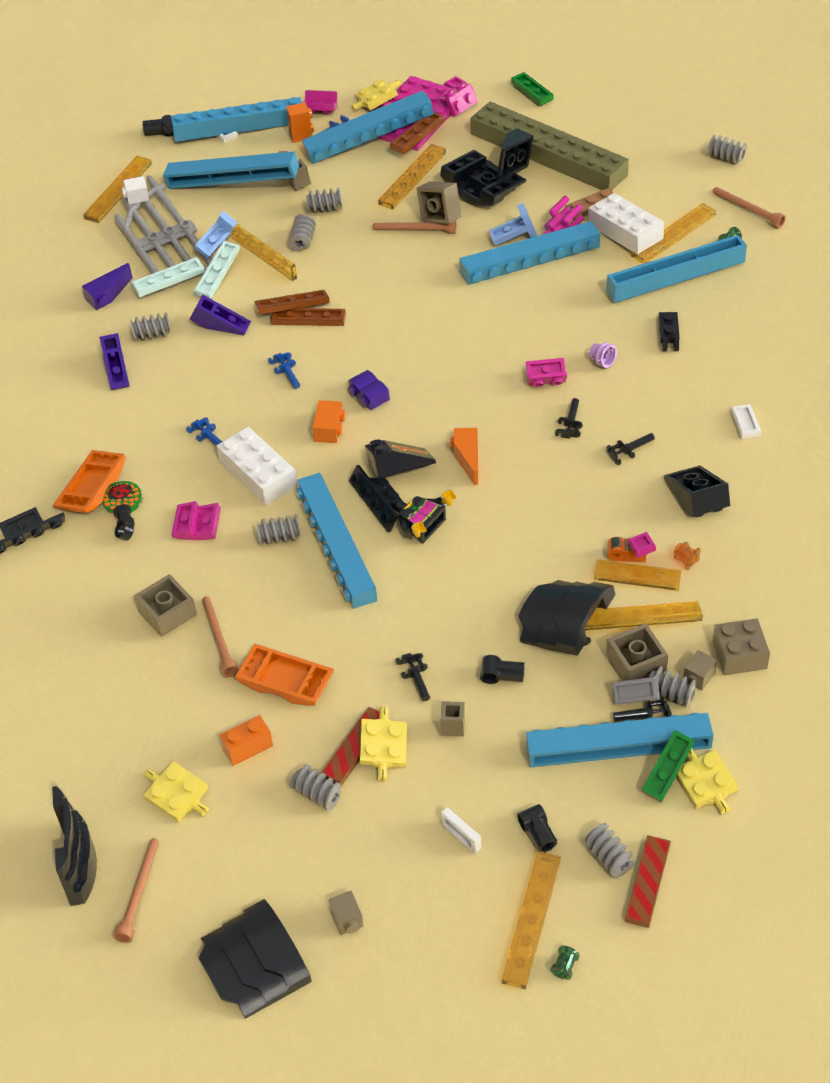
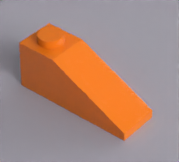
[450,428,478,485]

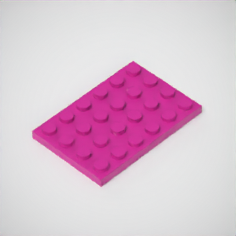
[377,76,453,151]

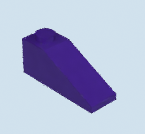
[82,263,133,310]
[189,294,251,336]
[99,333,130,391]

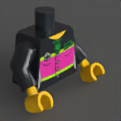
[395,490,456,544]

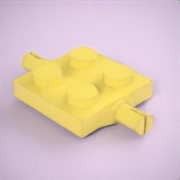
[351,79,402,111]
[360,706,407,781]
[677,748,738,814]
[143,761,209,822]

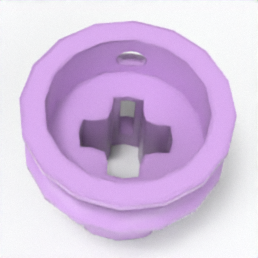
[589,342,617,368]

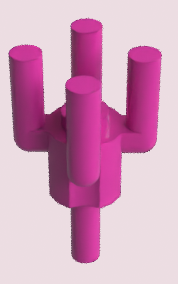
[542,195,584,235]

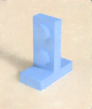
[489,203,537,246]
[194,211,237,259]

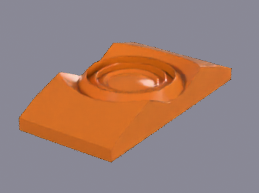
[53,450,126,513]
[235,644,334,706]

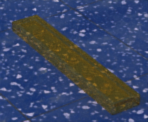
[378,144,446,209]
[83,156,152,223]
[631,203,716,264]
[230,224,297,281]
[584,601,703,630]
[501,851,561,990]

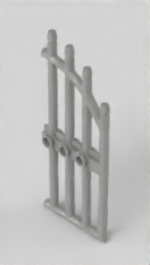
[115,175,212,290]

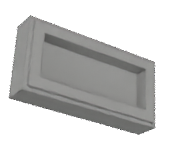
[612,677,660,705]

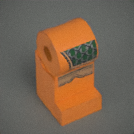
[607,534,646,562]

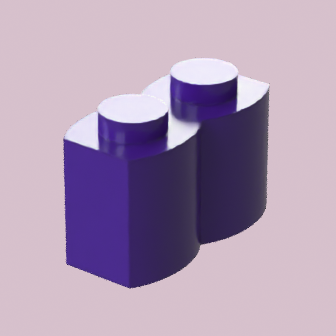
[348,370,390,410]

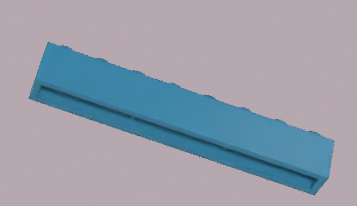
[302,90,434,164]
[171,97,302,142]
[163,151,299,189]
[459,221,601,285]
[606,235,747,303]
[296,473,377,609]
[526,713,714,768]

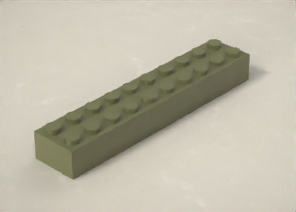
[470,101,629,191]

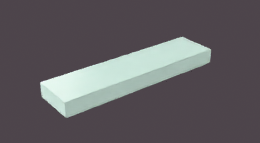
[194,241,240,299]
[131,257,205,297]

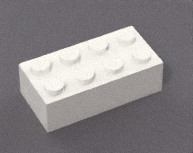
[588,193,664,255]
[216,427,298,506]

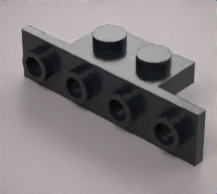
[349,465,403,532]
[0,507,65,554]

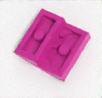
[172,501,221,540]

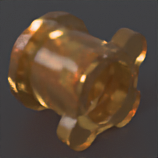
[673,542,701,570]

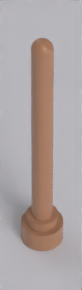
[713,187,786,228]
[373,220,456,233]
[202,596,239,678]
[113,838,159,943]

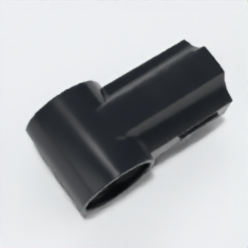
[143,115,173,137]
[480,655,525,684]
[517,804,557,853]

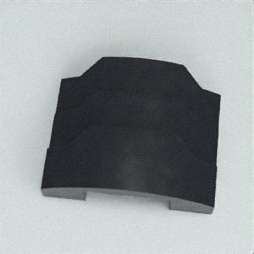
[440,150,526,206]
[518,580,616,656]
[52,786,97,906]
[199,899,312,1019]

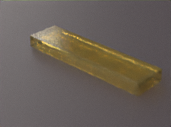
[594,559,682,591]

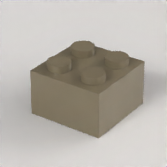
[416,181,462,224]
[134,574,197,637]
[712,618,770,675]
[606,623,668,681]

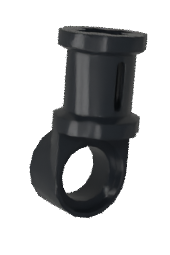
[113,504,135,541]

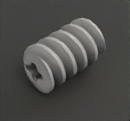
[708,135,747,164]
[306,188,342,213]
[288,214,316,251]
[130,312,170,341]
[257,514,300,545]
[649,666,696,708]
[289,764,341,811]
[585,823,635,878]

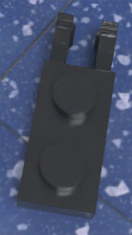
[658,312,680,351]

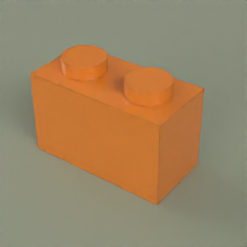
[286,102,314,143]
[312,400,346,443]
[219,715,273,766]

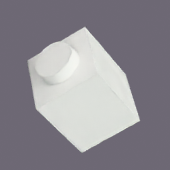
[122,176,149,204]

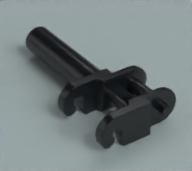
[555,398,583,439]
[607,433,655,465]
[395,653,430,701]
[613,697,672,722]

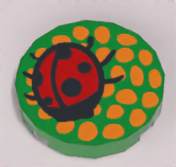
[102,481,143,513]

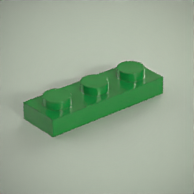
[511,72,554,106]
[641,730,695,803]

